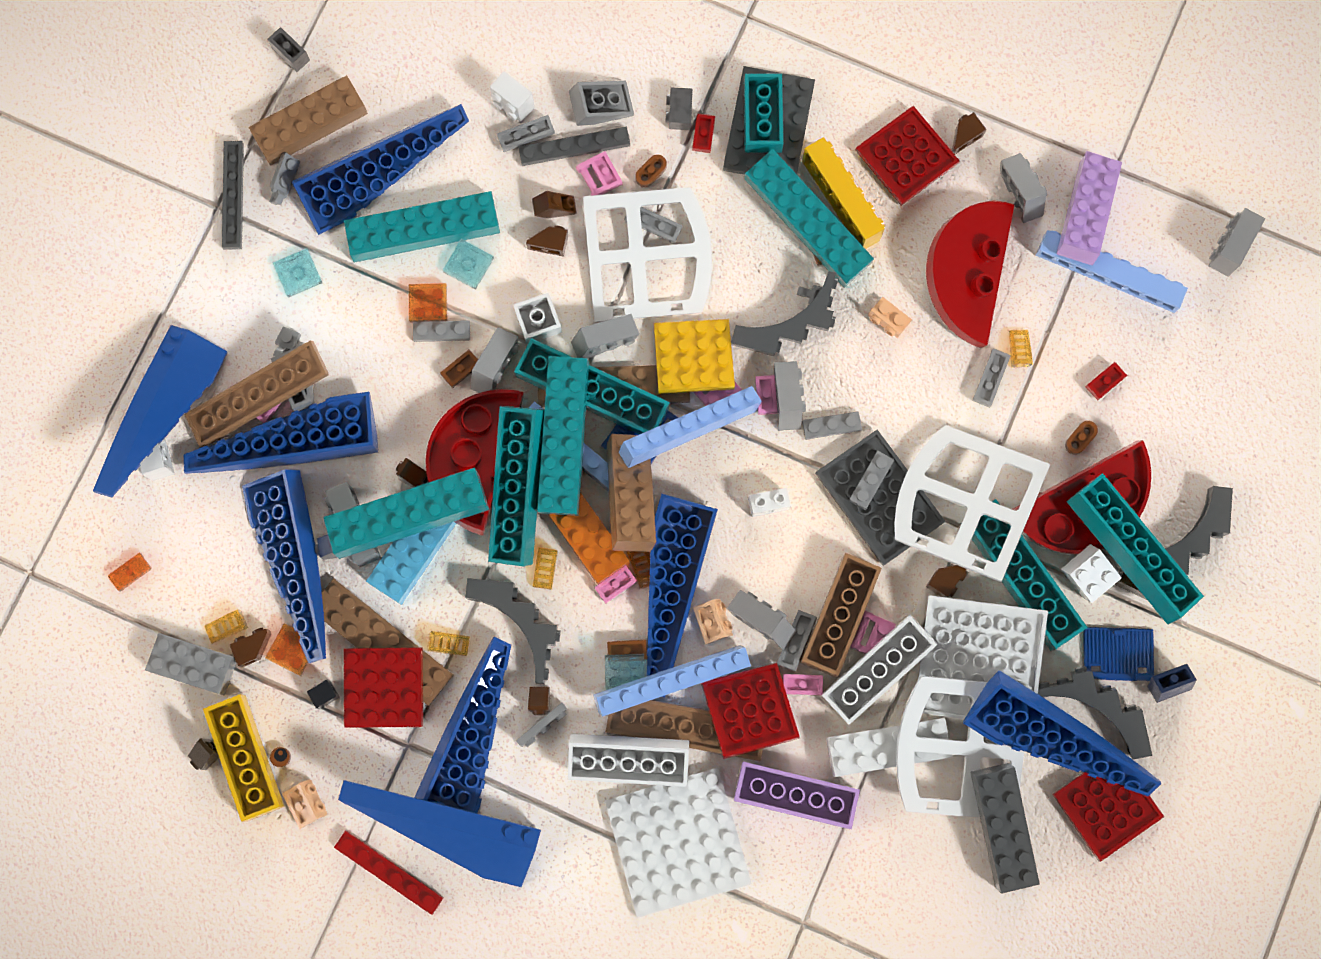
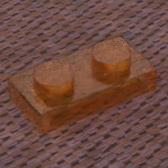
[108,552,152,592]

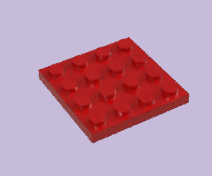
[855,105,960,206]
[344,647,423,728]
[701,663,800,759]
[1052,772,1165,862]

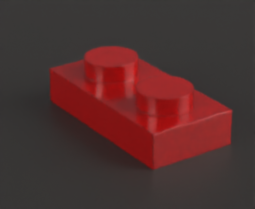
[692,114,715,153]
[1085,362,1128,401]

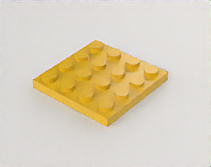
[654,319,735,394]

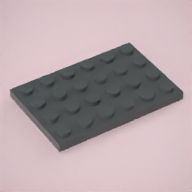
[723,66,815,175]
[815,429,946,566]

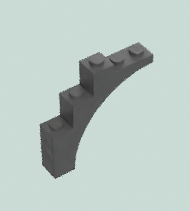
[731,271,838,356]
[1165,486,1233,575]
[465,578,561,684]
[1038,666,1153,760]

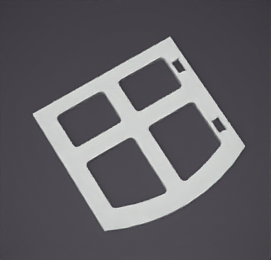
[583,187,712,323]
[894,425,1050,582]
[896,676,1032,818]

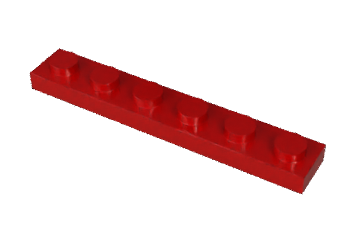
[334,830,444,915]

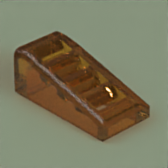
[626,551,650,589]

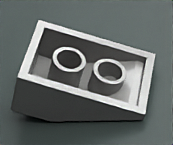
[569,80,634,126]

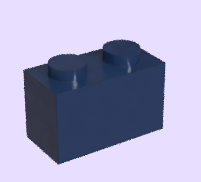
[1147,664,1197,703]

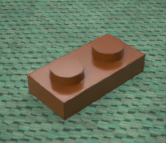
[440,349,478,389]
[607,640,647,662]

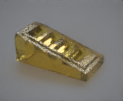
[1009,330,1033,368]
[533,547,558,590]
[204,609,248,644]
[427,631,470,656]

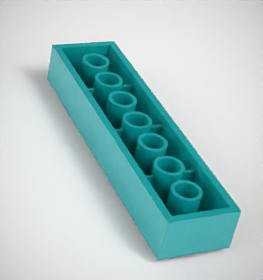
[744,149,874,288]
[344,191,500,263]
[514,338,670,435]
[537,356,589,516]
[488,406,545,567]
[323,468,489,559]
[1067,473,1204,625]
[960,499,1088,651]

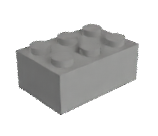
[1208,208,1266,277]

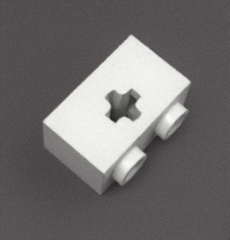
[748,488,791,517]

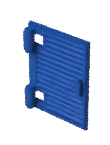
[1083,627,1154,682]

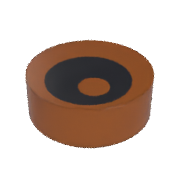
[270,747,291,767]

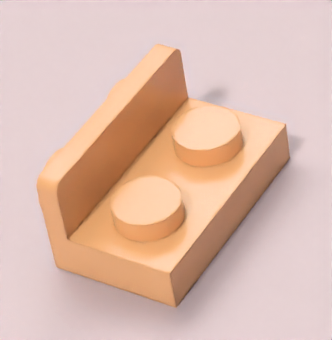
[868,297,912,338]
[693,599,733,644]
[282,779,327,829]

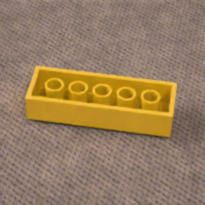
[802,137,885,249]
[203,694,284,822]

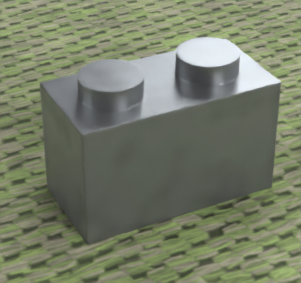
[267,27,310,72]
[665,87,693,130]

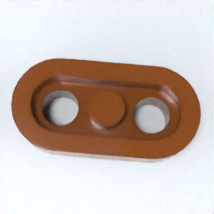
[635,154,667,187]
[1065,421,1098,455]

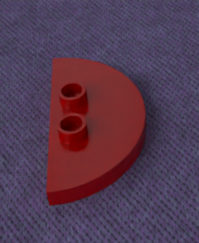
[926,201,1015,348]
[426,389,524,536]
[1012,440,1152,554]

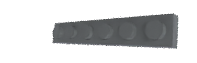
[518,126,630,166]
[222,141,244,250]

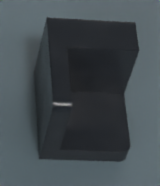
[307,679,340,710]

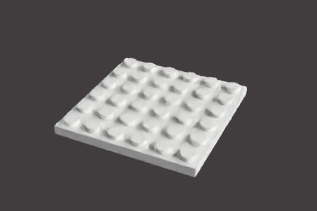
[918,595,1048,719]
[604,767,752,918]

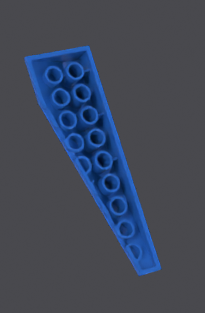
[291,104,469,235]
[93,325,227,498]
[183,391,379,474]
[242,469,326,663]
[646,493,718,698]
[414,637,511,813]
[963,670,1161,796]
[338,780,541,887]

